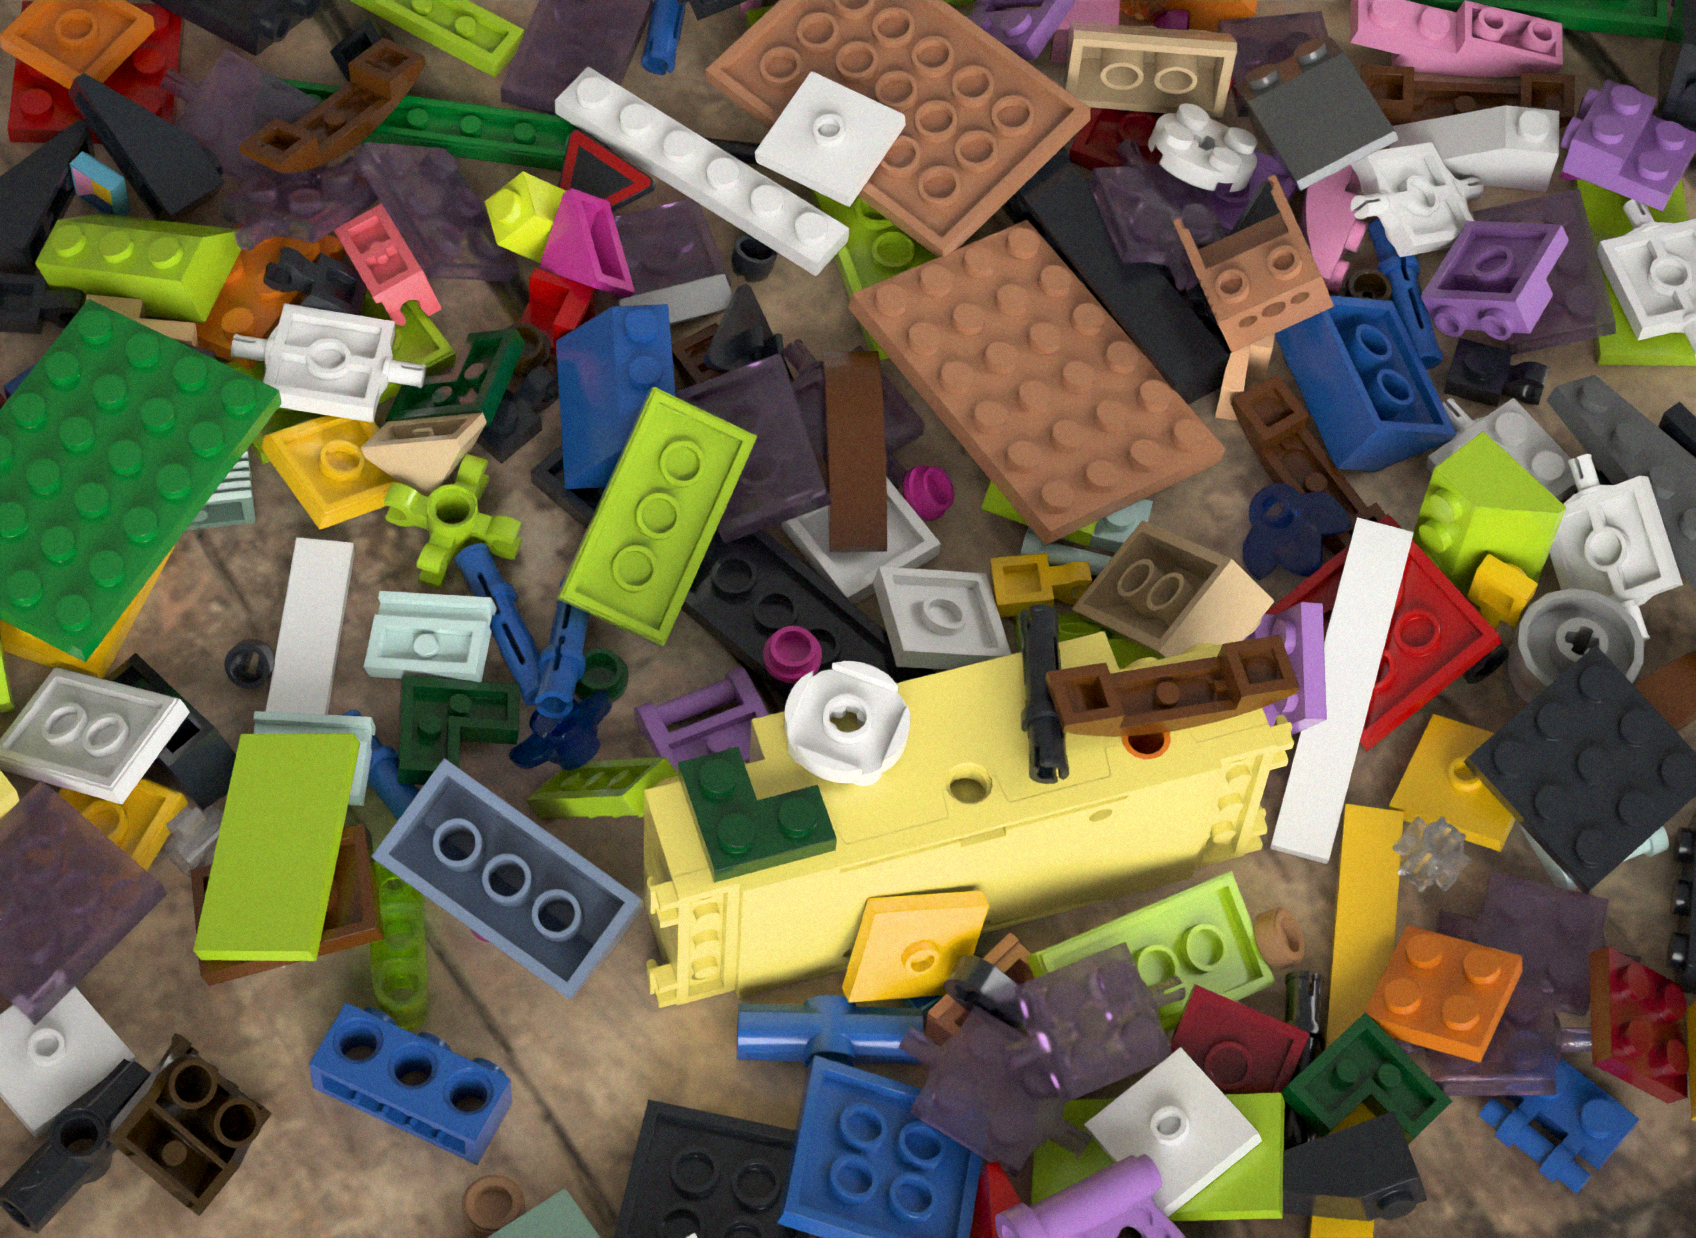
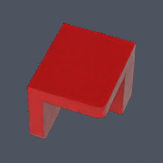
[519,268,595,356]

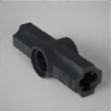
[0,1059,151,1234]

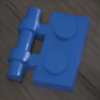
[1478,1043,1640,1194]

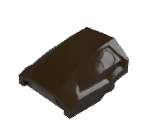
[104,1033,272,1216]

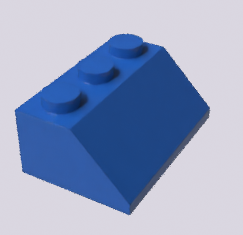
[1275,296,1457,471]
[556,304,676,489]

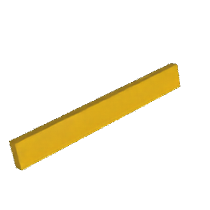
[1308,804,1404,1238]

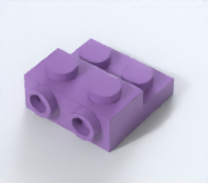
[1561,79,1696,211]
[1421,221,1569,340]
[1243,602,1327,736]

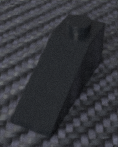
[67,73,225,222]
[0,120,95,275]
[105,653,236,812]
[1283,1111,1427,1221]

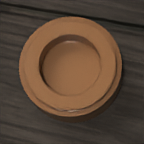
[1254,907,1304,971]
[462,1175,525,1238]

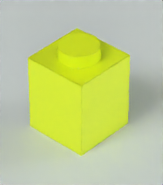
[485,171,566,263]

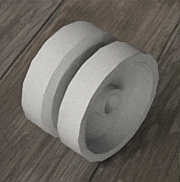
[1502,588,1644,713]

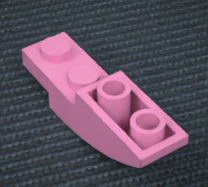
[1350,0,1563,78]
[1299,165,1368,294]

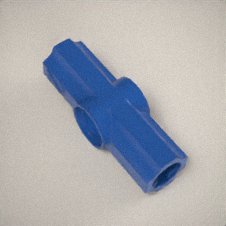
[736,995,923,1068]

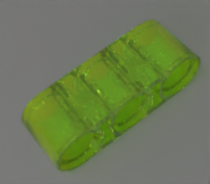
[370,861,431,1031]

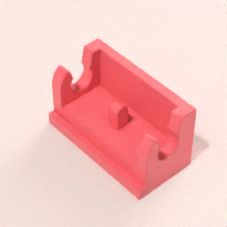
[333,203,442,326]

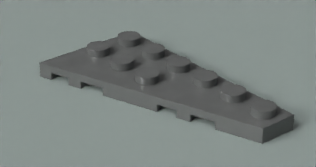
[1546,375,1696,590]

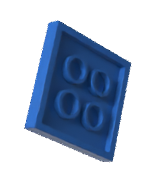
[777,1055,990,1238]

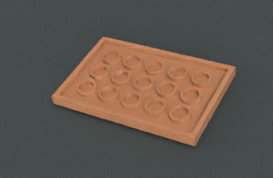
[705,0,1091,258]
[848,220,1226,546]

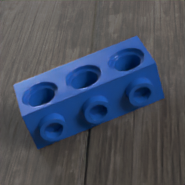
[309,1002,512,1165]

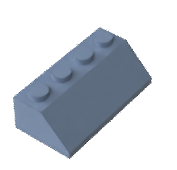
[371,758,644,1000]

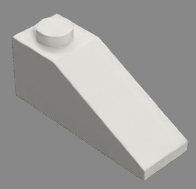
[1388,105,1559,192]

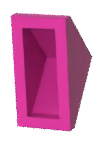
[539,188,635,298]

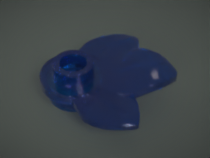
[1242,483,1352,580]
[508,690,612,771]

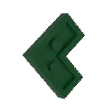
[386,328,526,426]
[397,675,520,785]
[678,747,837,883]
[1281,1012,1453,1145]

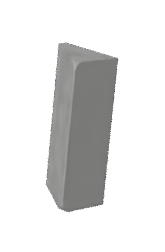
[618,274,733,326]

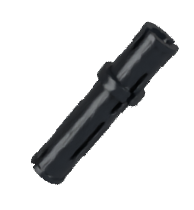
[1019,604,1069,784]
[1284,971,1327,1150]

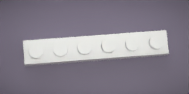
[555,67,849,276]

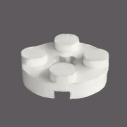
[1148,103,1257,192]
[784,661,910,786]

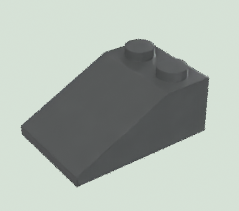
[1234,37,1399,191]

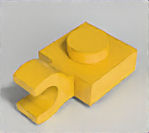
[990,553,1092,618]
[1467,554,1538,632]

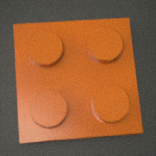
[0,0,155,89]
[1364,925,1523,1063]

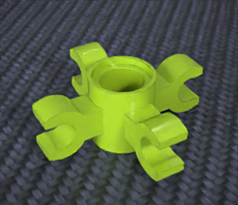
[384,453,522,589]

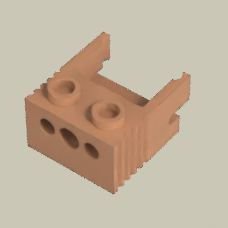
[1173,174,1334,352]

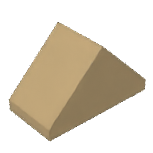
[361,412,487,497]

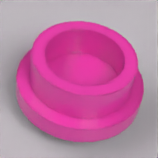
[903,465,954,521]
[763,626,822,683]

